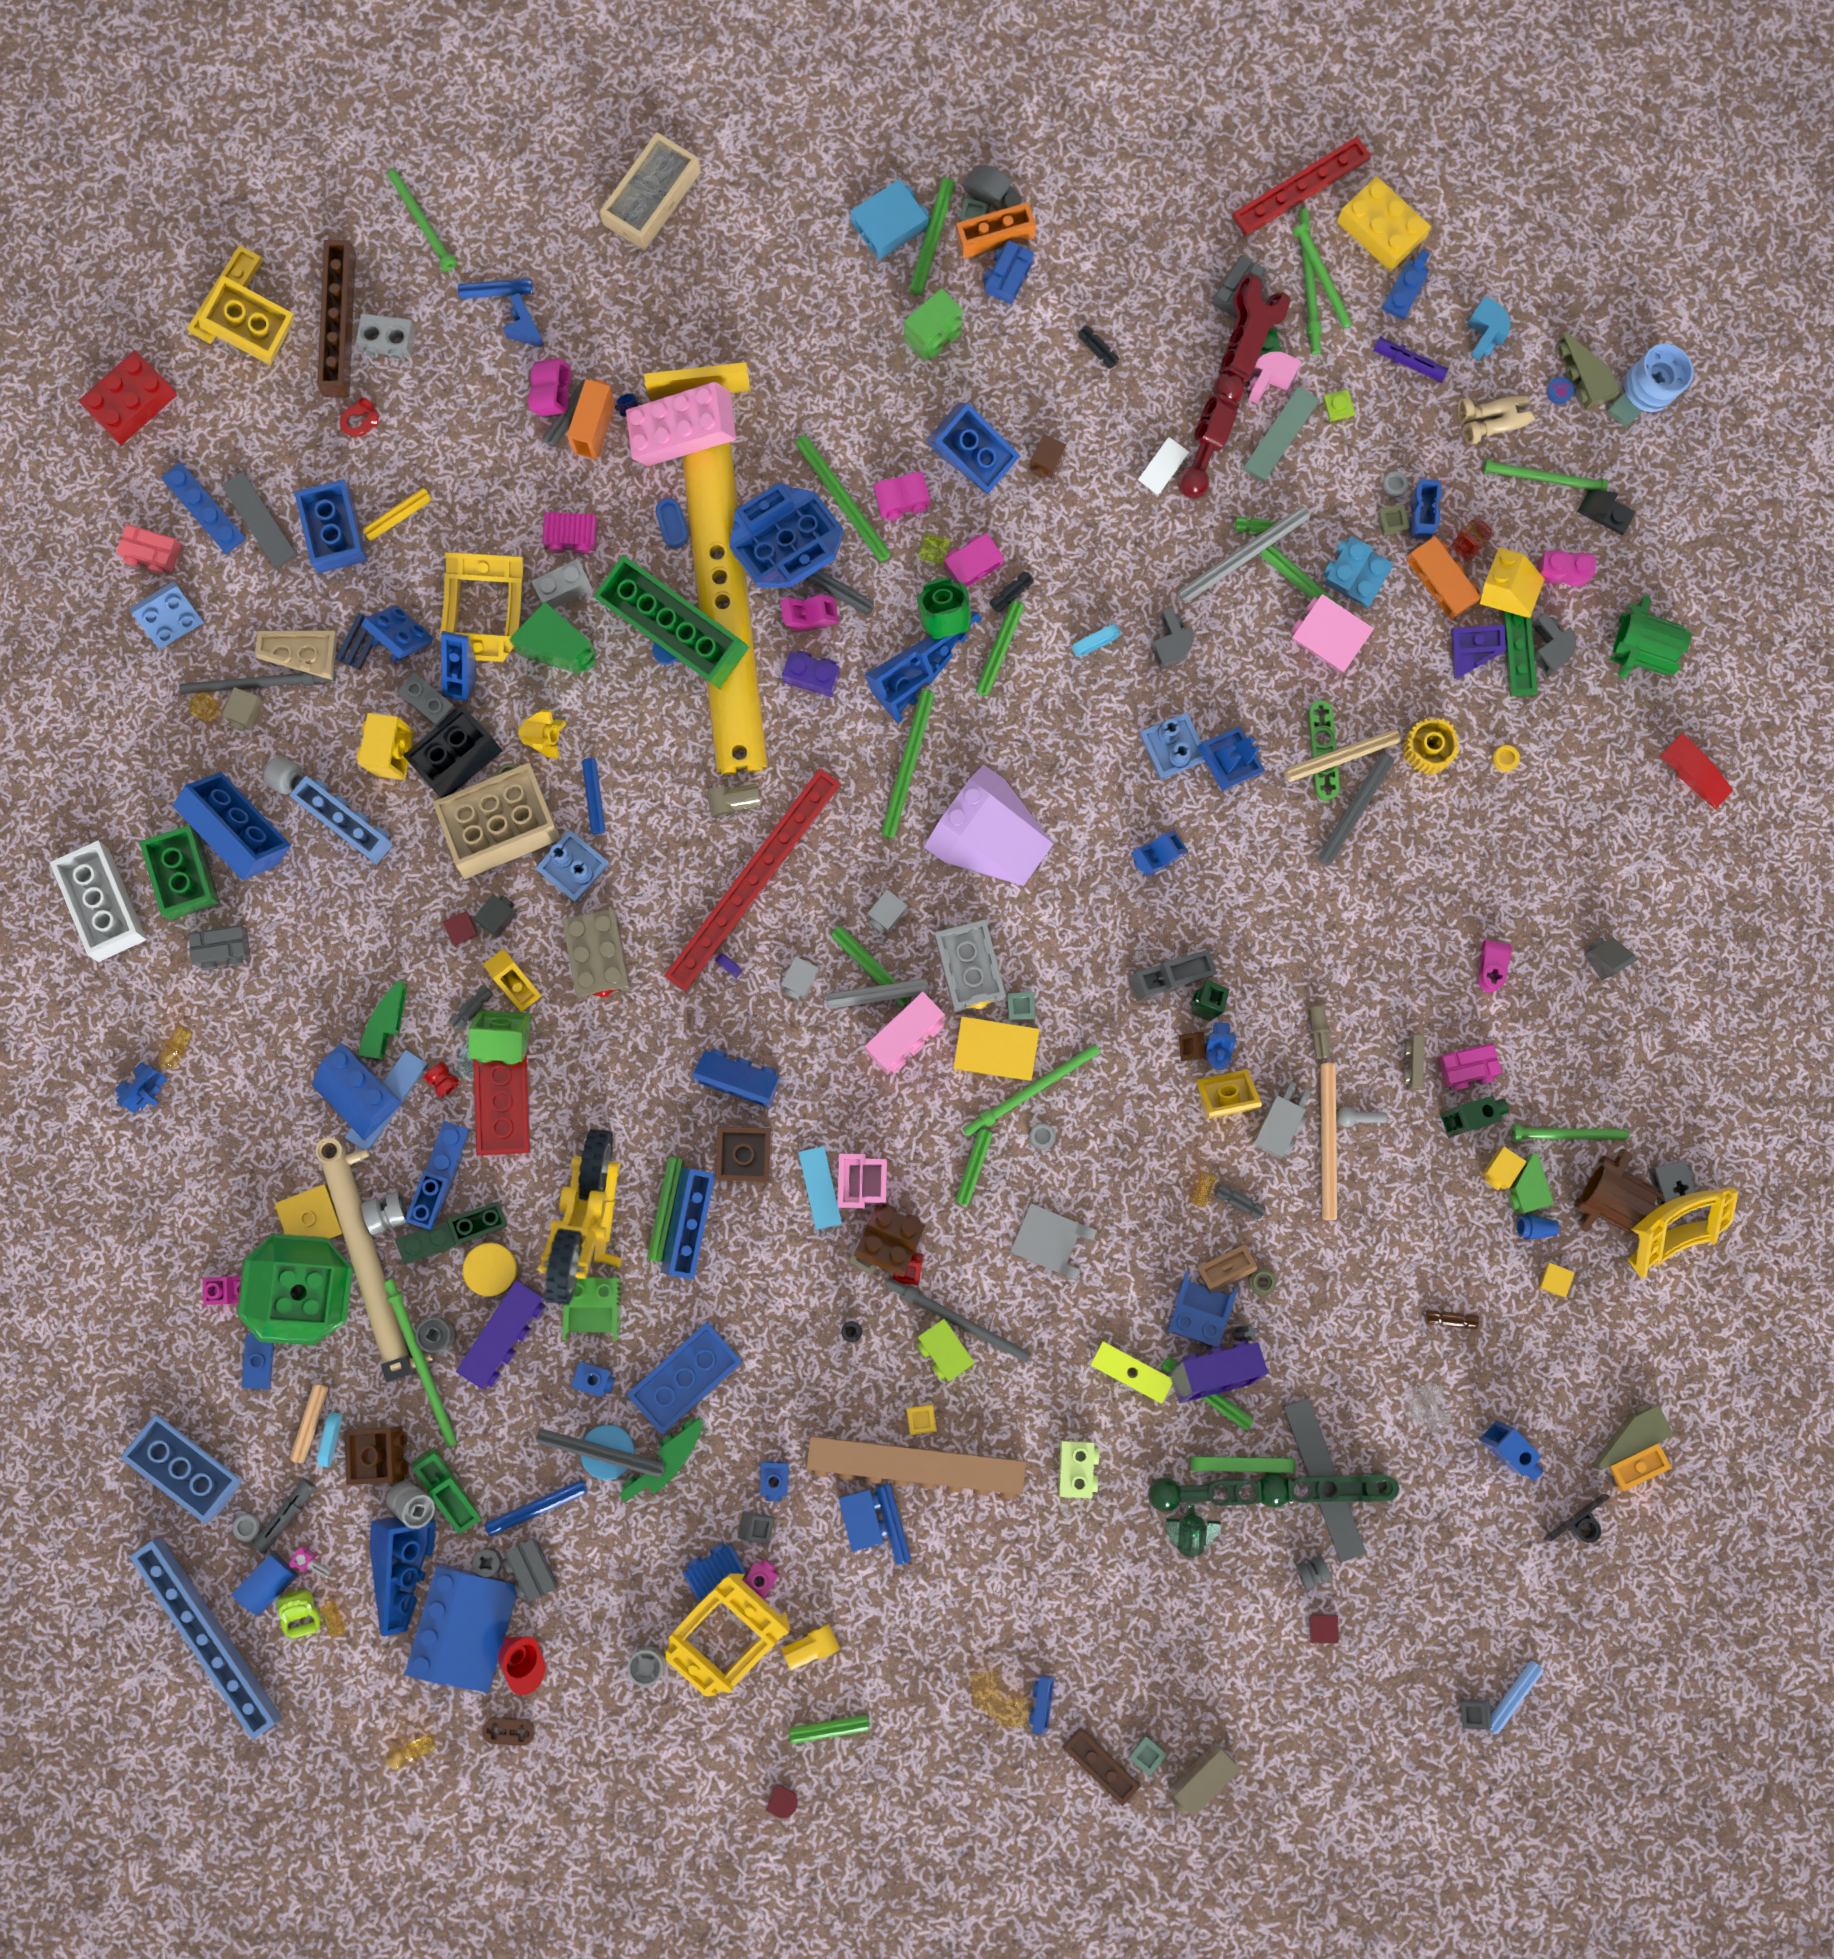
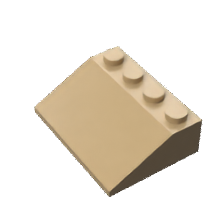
[433,762,561,879]

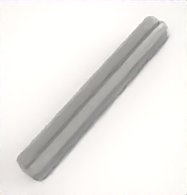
[826,979,929,1009]

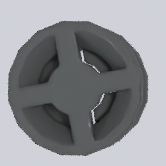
[472,1548,503,1577]

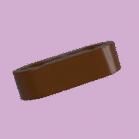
[482,1717,536,1746]

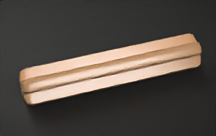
[290,1384,328,1464]

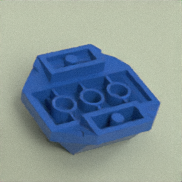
[729,483,844,588]

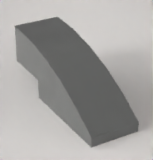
[1129,949,1217,1001]

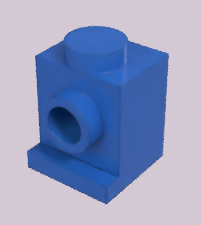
[760,1461,789,1501]

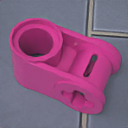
[1478,940,1512,992]

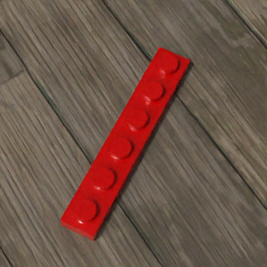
[1232,136,1371,237]

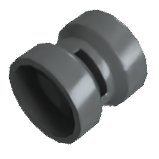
[1295,1555,1332,1591]

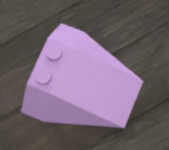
[924,764,1053,886]

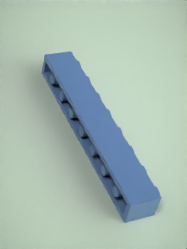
[130,1538,283,1740]

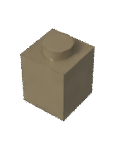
[222,687,264,731]

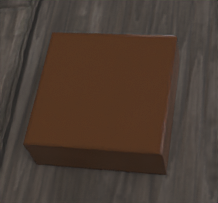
[1179,1032,1206,1061]

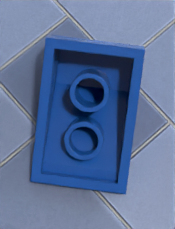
[925,403,1020,494]

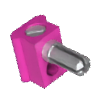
[290,1546,331,1579]

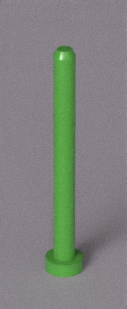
[1292,223,1352,329]
[1511,1124,1629,1142]

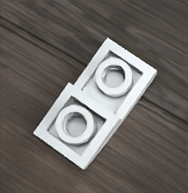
[1138,437,1189,495]

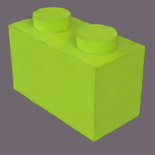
[916,1319,975,1382]

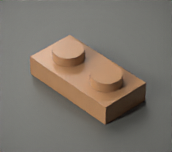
[1197,1244,1258,1294]

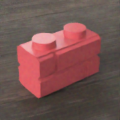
[117,524,182,575]

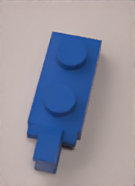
[1382,249,1431,320]

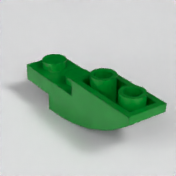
[619,1417,705,1502]

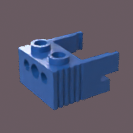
[1165,1271,1238,1348]

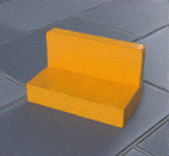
[1609,1443,1672,1492]

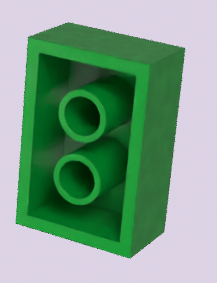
[139,825,220,920]

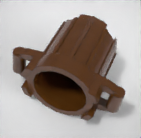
[1574,1149,1664,1236]

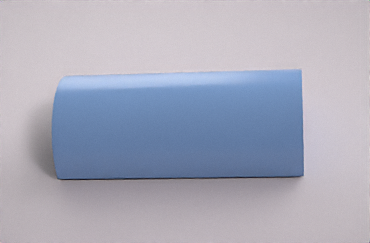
[119,1413,242,1524]

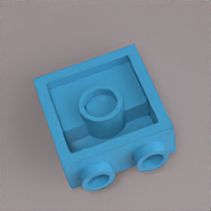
[1323,536,1394,609]

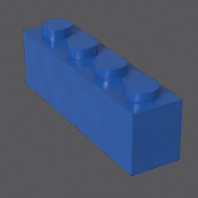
[660,1168,715,1280]

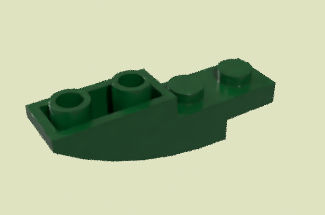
[395,1201,507,1265]

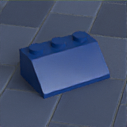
[312,1043,403,1140]
[692,1048,781,1108]

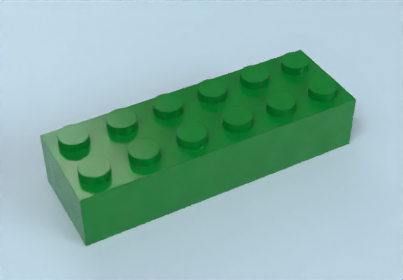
[593,555,750,689]

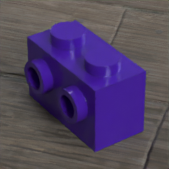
[782,650,840,698]

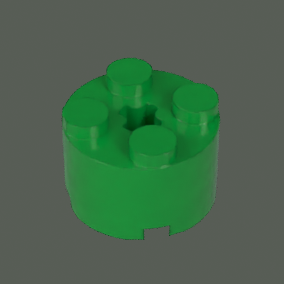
[917,578,972,640]

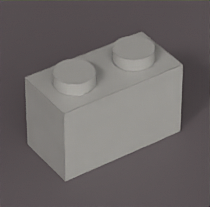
[531,559,593,609]

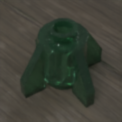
[1165,1505,1221,1558]

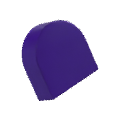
[715,953,742,979]

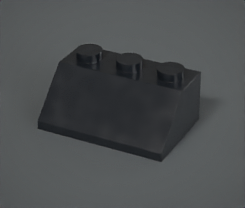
[403,705,502,799]

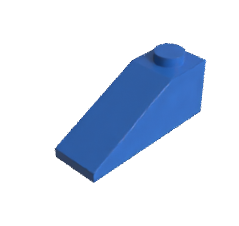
[441,631,476,701]

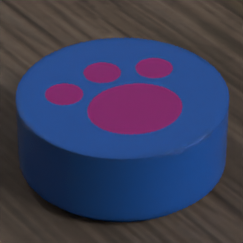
[1546,377,1574,404]

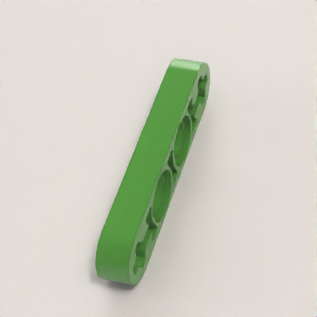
[1308,700,1340,801]
[1190,1456,1295,1472]

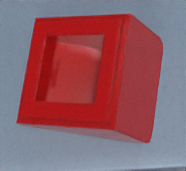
[893,1253,923,1285]

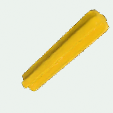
[362,488,432,541]

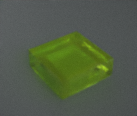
[919,533,950,565]

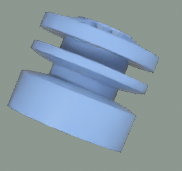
[1624,343,1694,412]

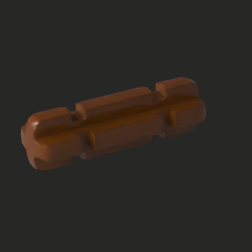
[1425,1310,1479,1329]

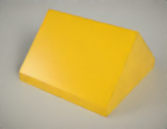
[1196,1069,1261,1120]

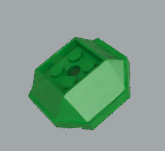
[236,1233,353,1345]

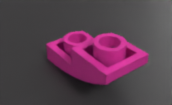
[203,1276,241,1305]

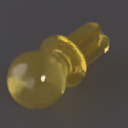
[158,1025,193,1070]
[386,1735,436,1770]

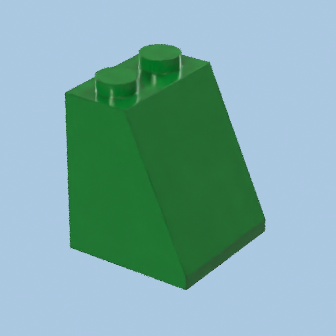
[509,602,597,675]

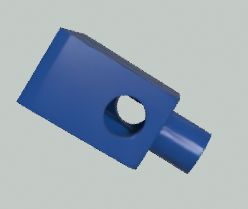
[1479,1420,1543,1481]

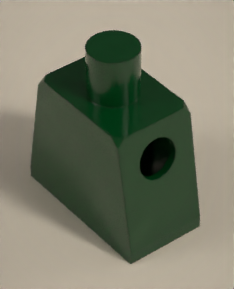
[1440,1096,1509,1138]

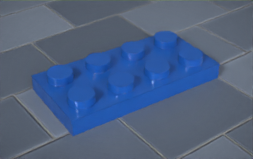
[626,1322,743,1435]

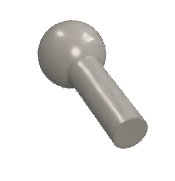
[1336,1106,1387,1127]

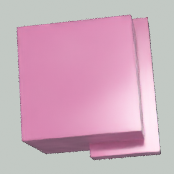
[838,1154,887,1208]

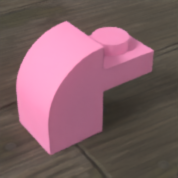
[1248,352,1302,404]

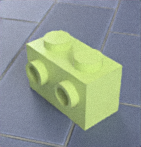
[1058,1440,1099,1498]

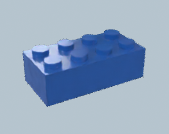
[173,772,291,881]

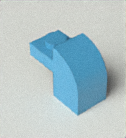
[1467,295,1510,361]

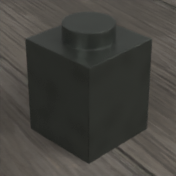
[473,894,517,938]

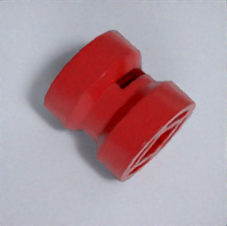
[423,1061,461,1099]

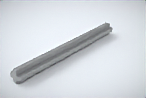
[1178,506,1310,603]

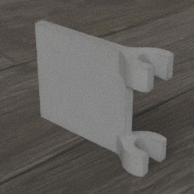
[1010,1203,1097,1281]

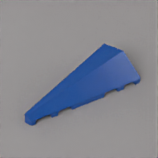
[864,611,981,723]

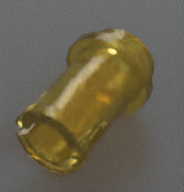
[1190,1172,1217,1208]
[319,1601,347,1639]

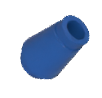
[1516,1214,1559,1240]

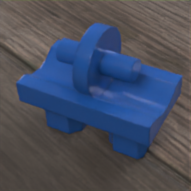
[1203,1022,1236,1070]
[115,1063,168,1114]

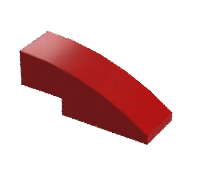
[1659,733,1733,810]

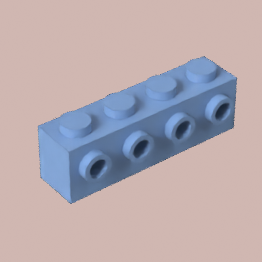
[289,776,393,865]

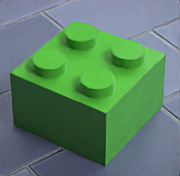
[904,288,963,362]

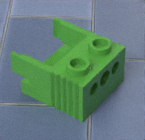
[562,1278,622,1341]

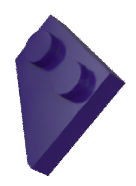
[1451,625,1506,679]

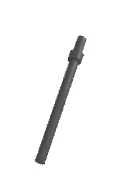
[179,671,336,694]
[885,1277,1031,1363]

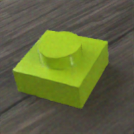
[1322,389,1355,422]

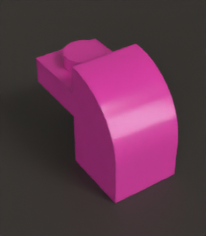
[780,594,839,632]

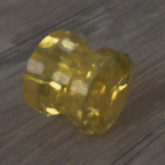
[189,693,220,722]

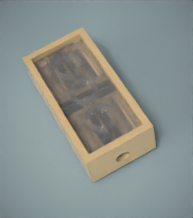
[600,132,701,251]

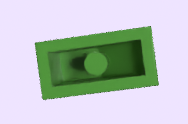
[1508,1153,1554,1214]

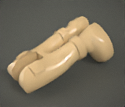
[1458,396,1535,445]

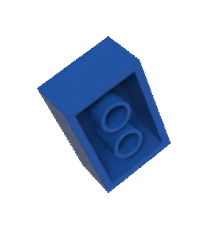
[294,479,368,574]

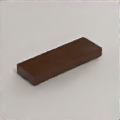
[1062,1726,1141,1807]

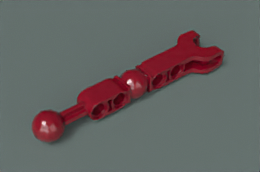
[1177,273,1291,499]

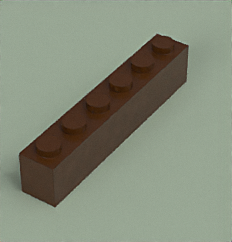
[317,240,356,397]

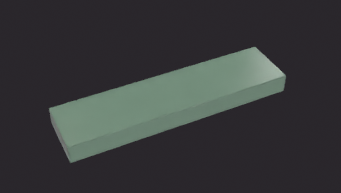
[1243,386,1320,483]

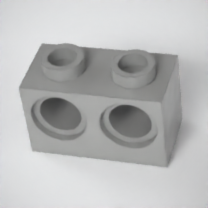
[356,314,416,360]

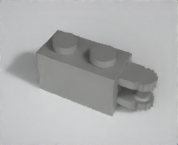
[1251,1081,1311,1159]

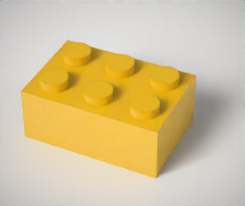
[1337,176,1431,272]
[199,275,294,366]

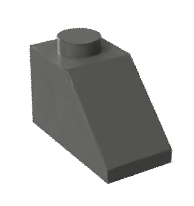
[1584,937,1638,980]

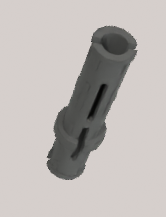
[252,1478,317,1554]

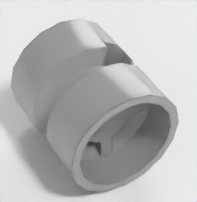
[361,1191,409,1235]
[386,1481,435,1529]
[627,1645,666,1686]

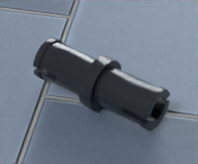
[841,1321,863,1343]

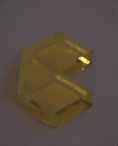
[970,1671,1031,1728]

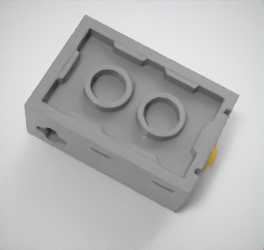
[934,919,1006,1013]

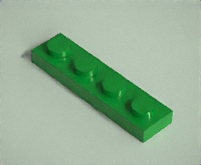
[1502,610,1538,697]

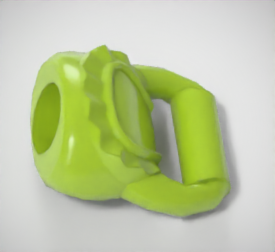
[276,1589,321,1639]

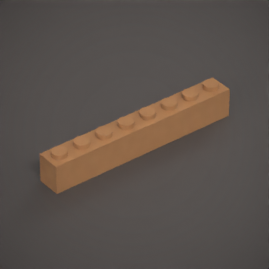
[806,1436,1026,1499]

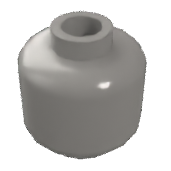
[263,756,303,795]

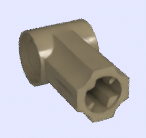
[707,783,761,818]

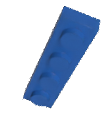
[161,462,246,555]

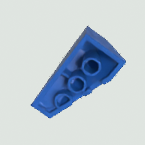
[370,1517,436,1637]

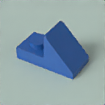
[503,293,544,347]

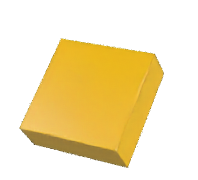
[1539,1263,1575,1297]
[906,1404,937,1435]

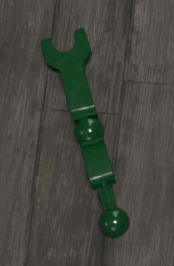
[1148,1473,1399,1512]

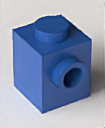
[571,1361,615,1397]

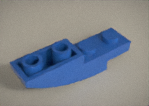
[405,1121,470,1230]

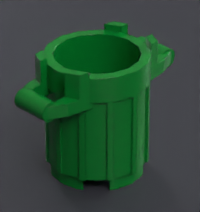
[1608,596,1692,679]

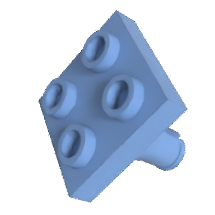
[129,581,204,650]
[1139,712,1205,781]
[535,829,610,903]

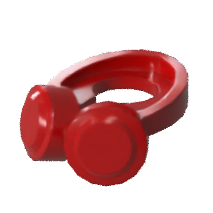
[340,397,379,437]

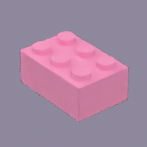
[865,992,945,1074]

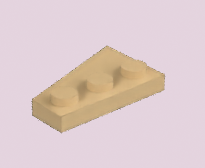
[255,631,337,680]

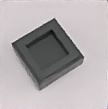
[1460,1699,1492,1730]

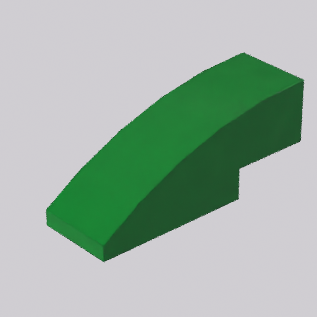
[358,981,408,1061]
[412,1446,482,1535]

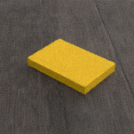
[953,1017,1040,1082]

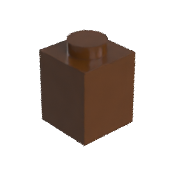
[1029,434,1067,479]

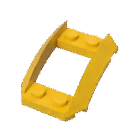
[439,552,523,662]
[1628,1187,1738,1279]
[665,1574,790,1697]

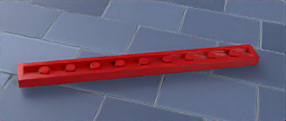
[664,768,841,993]

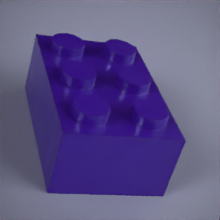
[1169,1340,1268,1404]

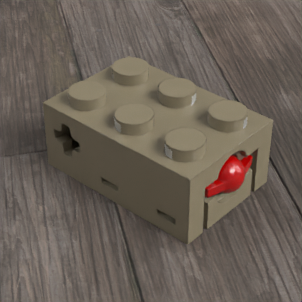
[562,909,631,1000]

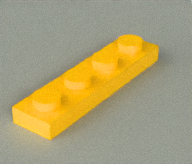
[187,245,263,344]

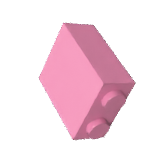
[1291,594,1374,674]

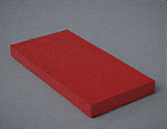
[473,1053,531,1156]

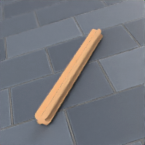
[1320,1063,1337,1220]

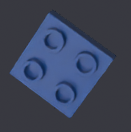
[361,605,434,664]
[1197,726,1265,792]

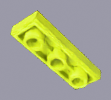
[1090,1341,1172,1404]

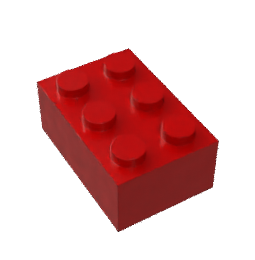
[78,349,177,446]

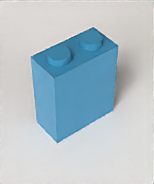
[850,179,929,261]

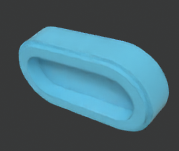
[1072,624,1121,657]
[317,1412,342,1468]

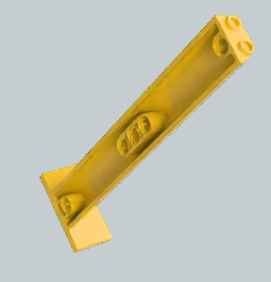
[644,362,768,776]

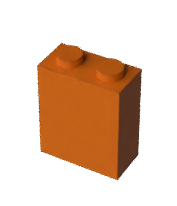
[567,379,616,460]

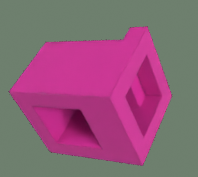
[744,1559,779,1600]

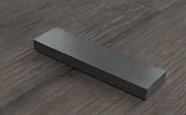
[221,471,298,570]

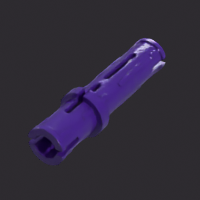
[1373,336,1449,383]

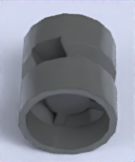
[415,1317,457,1353]

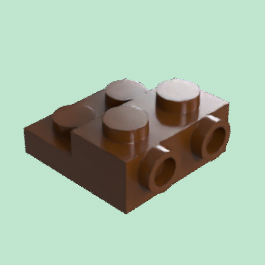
[854,1204,925,1277]
[344,1426,409,1485]

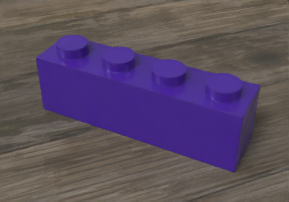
[455,1280,546,1390]

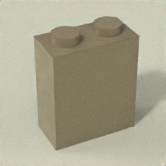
[1168,1741,1241,1818]

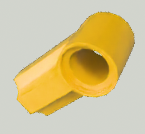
[782,1623,841,1670]

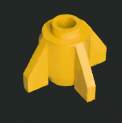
[518,709,566,759]

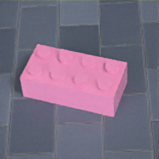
[626,382,736,466]

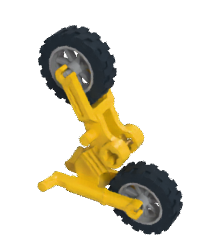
[539,1129,622,1305]

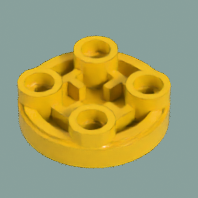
[463,1243,517,1297]

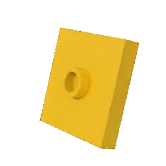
[274,1184,343,1240]

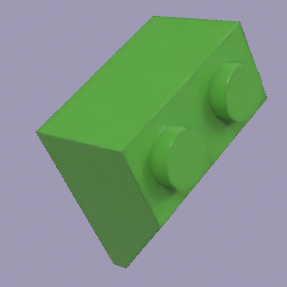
[469,1010,532,1064]

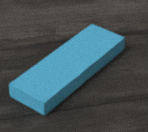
[798,1146,842,1230]

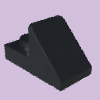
[1577,489,1636,535]

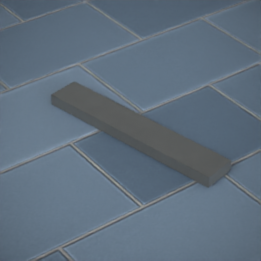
[1283,1398,1366,1562]

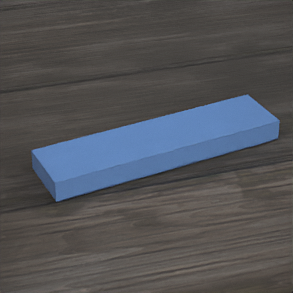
[345,1050,428,1151]

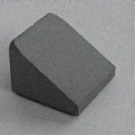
[738,1511,775,1544]

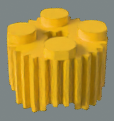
[1402,718,1460,775]

